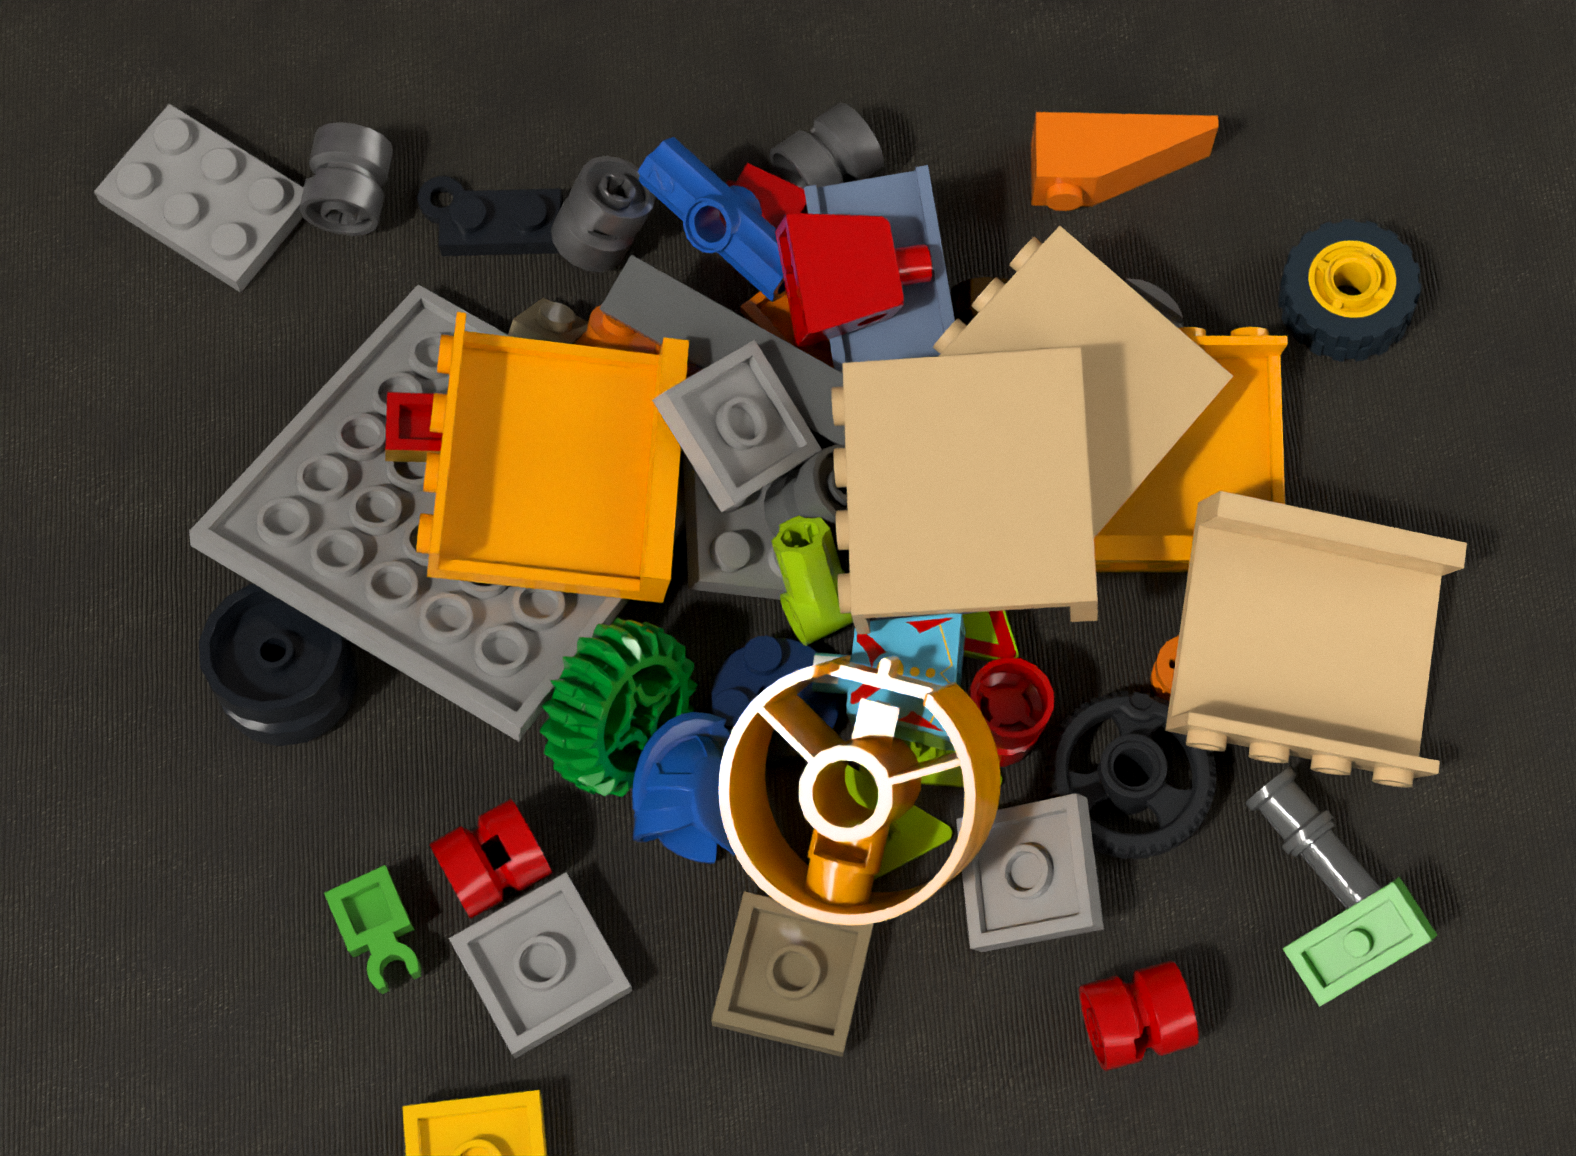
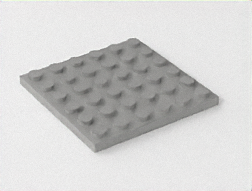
[189,285,686,741]

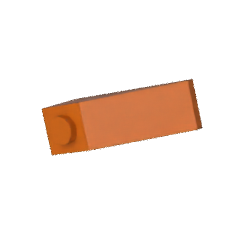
[1031,112,1218,211]

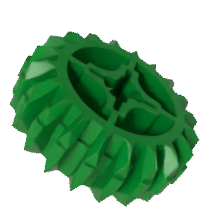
[539,618,697,797]

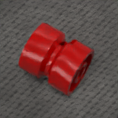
[966,657,1054,767]
[429,798,552,919]
[1079,960,1198,1072]

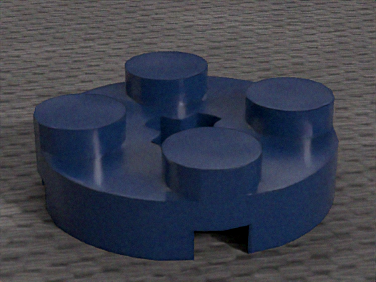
[711,635,840,768]

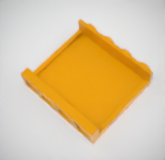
[416,312,689,603]
[1094,327,1287,572]

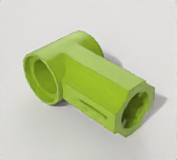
[771,515,854,646]

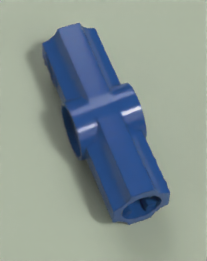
[638,137,786,302]

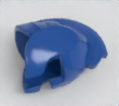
[632,712,735,864]

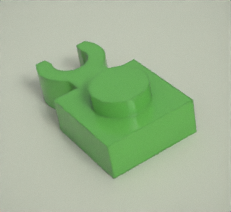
[324,865,422,994]

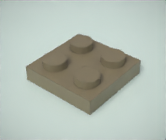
[711,892,874,1057]

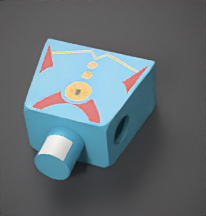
[812,613,966,751]

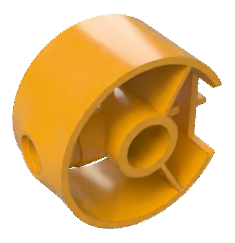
[719,655,1001,926]

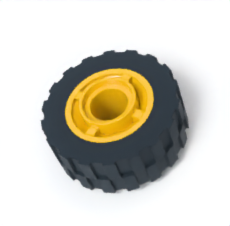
[1278,219,1421,362]

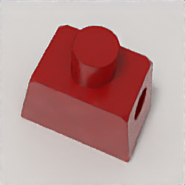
[775,213,932,348]

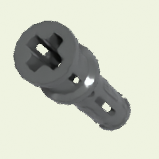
[1245,766,1380,909]

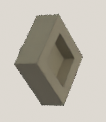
[508,297,588,344]

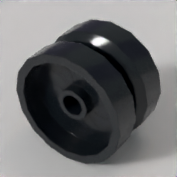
[199,583,358,746]

